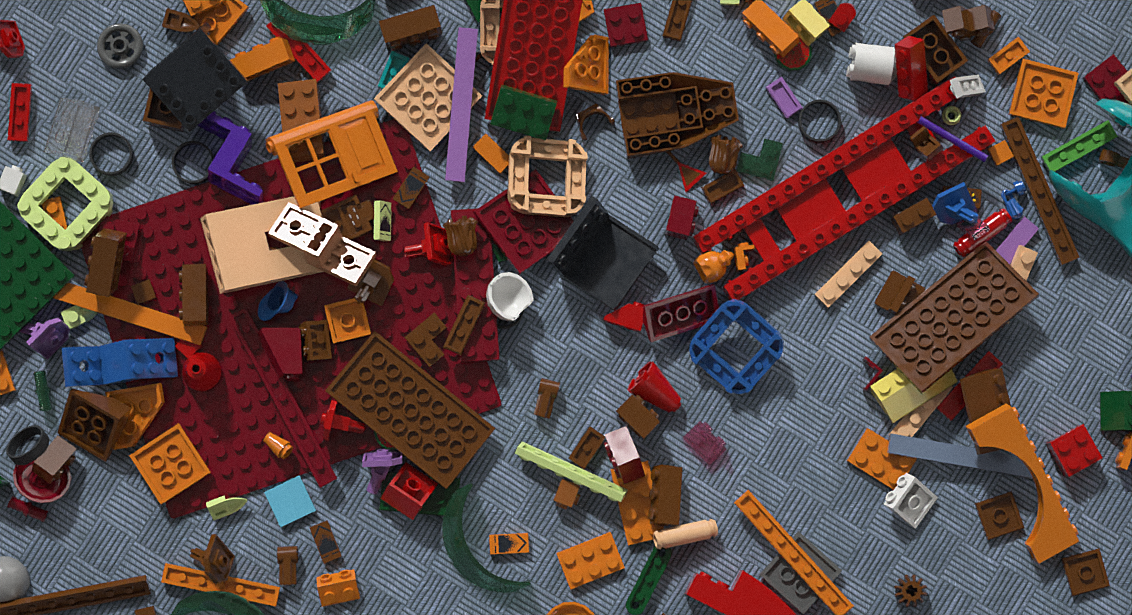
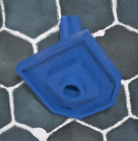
[932,182,979,225]

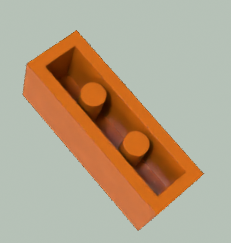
[742,0,799,57]
[230,37,295,81]

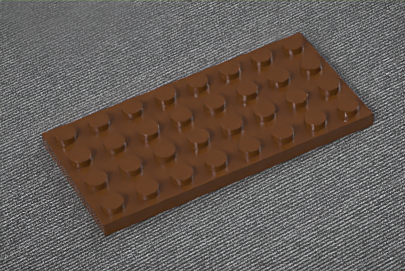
[869,241,1039,394]
[325,331,496,489]

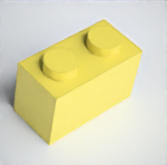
[782,0,830,46]

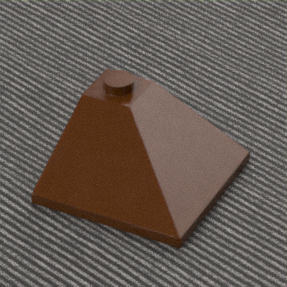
[57,389,131,462]

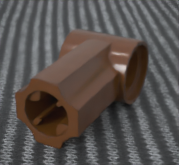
[533,378,560,419]
[277,546,298,585]

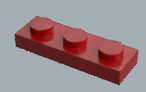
[7,83,32,142]

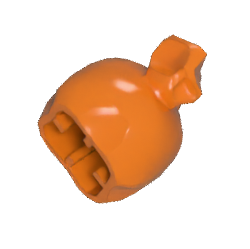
[693,250,734,284]

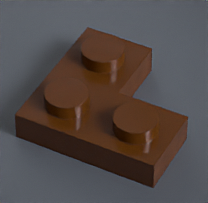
[405,313,447,367]

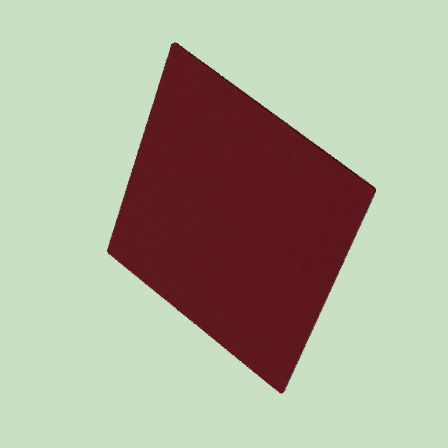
[81,119,501,519]

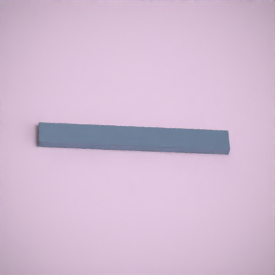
[887,434,1033,479]

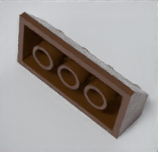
[960,368,1011,455]

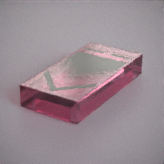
[955,218,990,241]

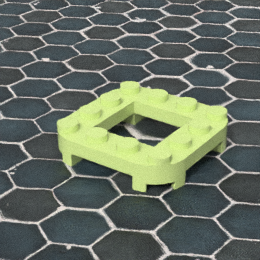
[17,157,113,251]

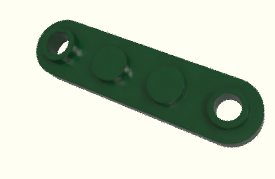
[626,547,672,615]

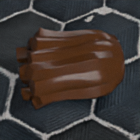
[709,134,743,175]
[442,216,477,257]

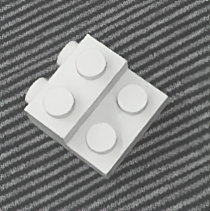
[884,473,938,529]

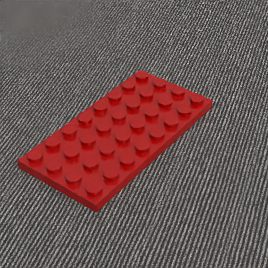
[484,0,583,132]

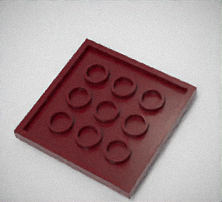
[473,169,574,275]

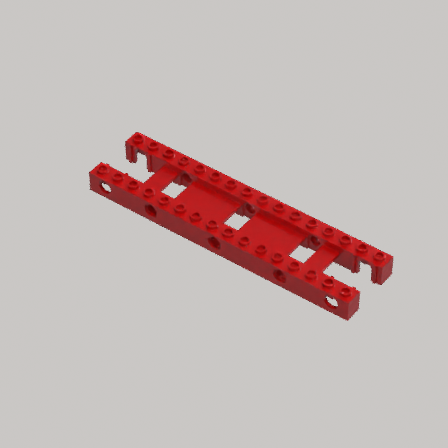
[692,76,996,300]

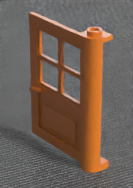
[265,100,398,209]

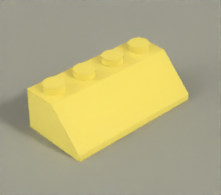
[870,369,958,423]

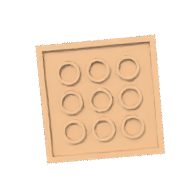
[374,43,482,152]

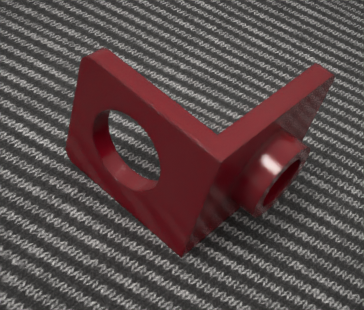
[862,356,883,392]

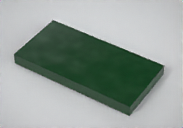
[379,472,461,517]

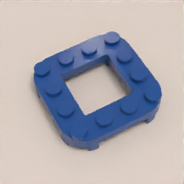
[689,299,784,394]

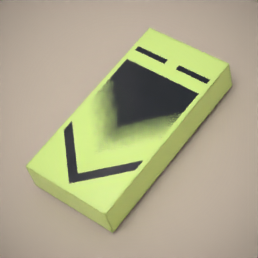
[374,201,391,241]

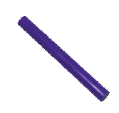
[918,116,988,162]

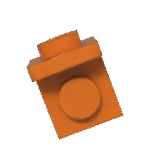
[733,242,755,272]

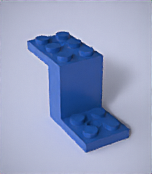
[62,338,178,387]

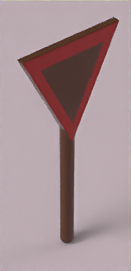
[666,151,707,192]

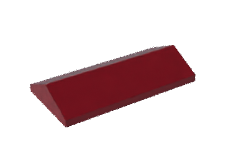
[643,284,719,342]

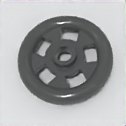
[97,23,143,69]

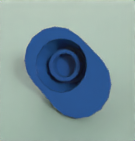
[258,281,298,321]

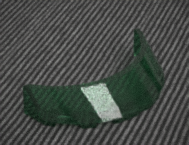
[260,0,376,45]
[442,481,531,593]
[170,591,264,615]

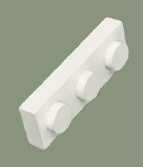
[950,75,986,98]

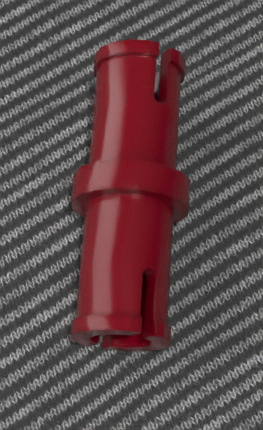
[7,496,49,523]

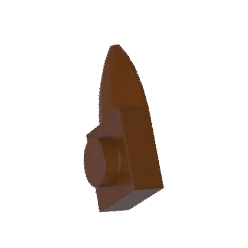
[162,8,200,32]

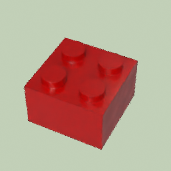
[1046,424,1103,478]

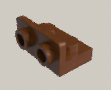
[299,320,332,362]

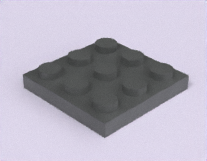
[759,531,842,614]

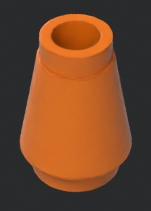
[263,432,293,459]

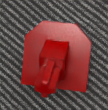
[0,20,25,58]
[404,222,454,266]
[320,400,365,441]

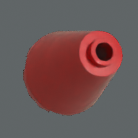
[182,352,222,391]
[627,361,681,413]

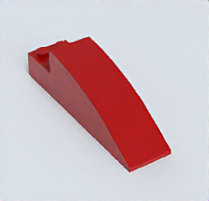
[684,570,796,615]

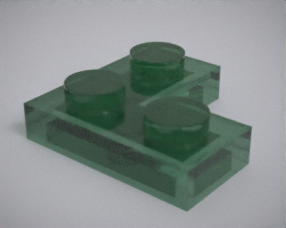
[736,138,783,181]

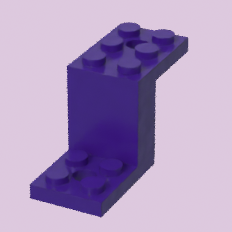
[198,111,263,205]

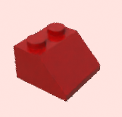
[380,463,438,520]

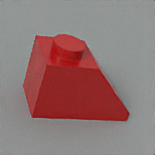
[603,302,644,333]

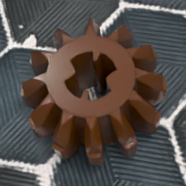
[894,574,927,607]

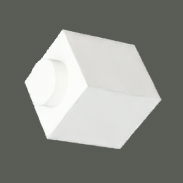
[0,165,27,197]

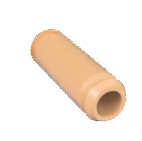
[653,519,718,550]

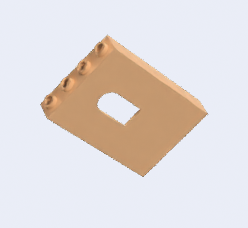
[201,197,324,294]

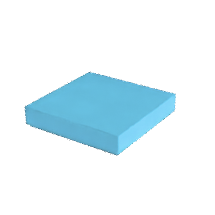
[264,475,316,527]

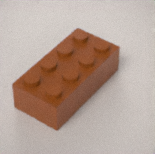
[278,79,326,163]

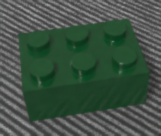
[490,84,557,140]

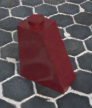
[258,328,302,381]

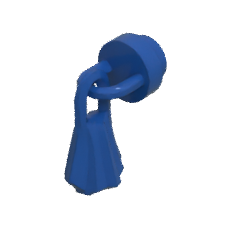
[1001,181,1027,219]

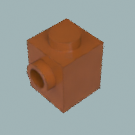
[553,479,581,510]

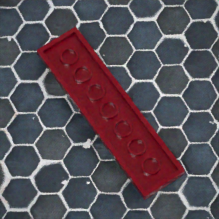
[451,208,500,363]

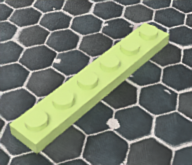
[515,442,628,502]

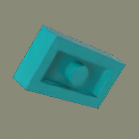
[377,51,410,89]

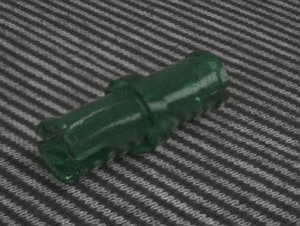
[33,371,52,411]

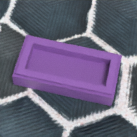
[766,77,803,119]

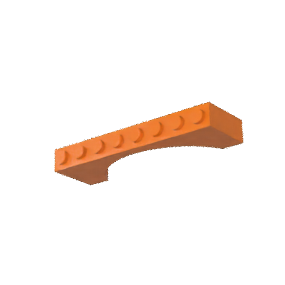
[965,404,1079,564]

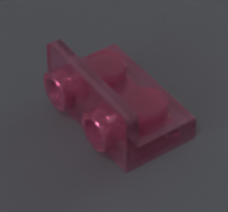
[682,421,727,466]

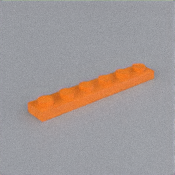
[161,563,281,606]

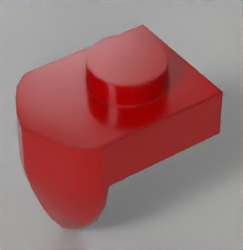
[829,3,856,32]

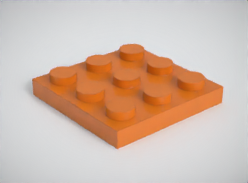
[1008,59,1079,129]
[129,423,211,505]

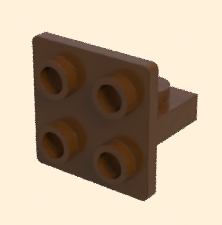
[874,270,926,315]

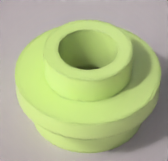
[942,106,961,125]

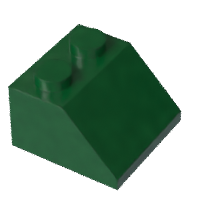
[1100,391,1132,431]

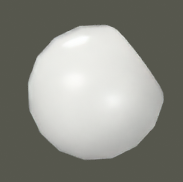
[486,272,534,322]

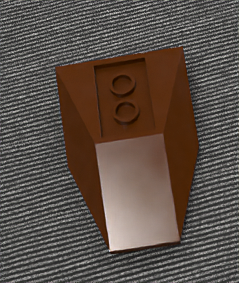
[615,72,739,159]

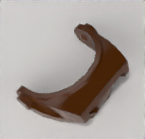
[576,103,615,141]

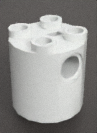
[846,42,897,85]

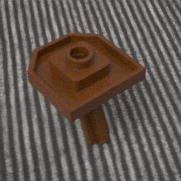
[347,259,394,306]
[190,534,235,584]

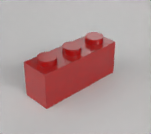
[895,36,928,101]

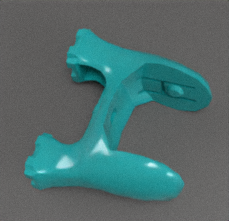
[1049,99,1132,258]

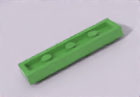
[1041,120,1118,172]

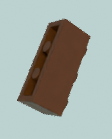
[179,264,209,326]
[648,464,683,527]

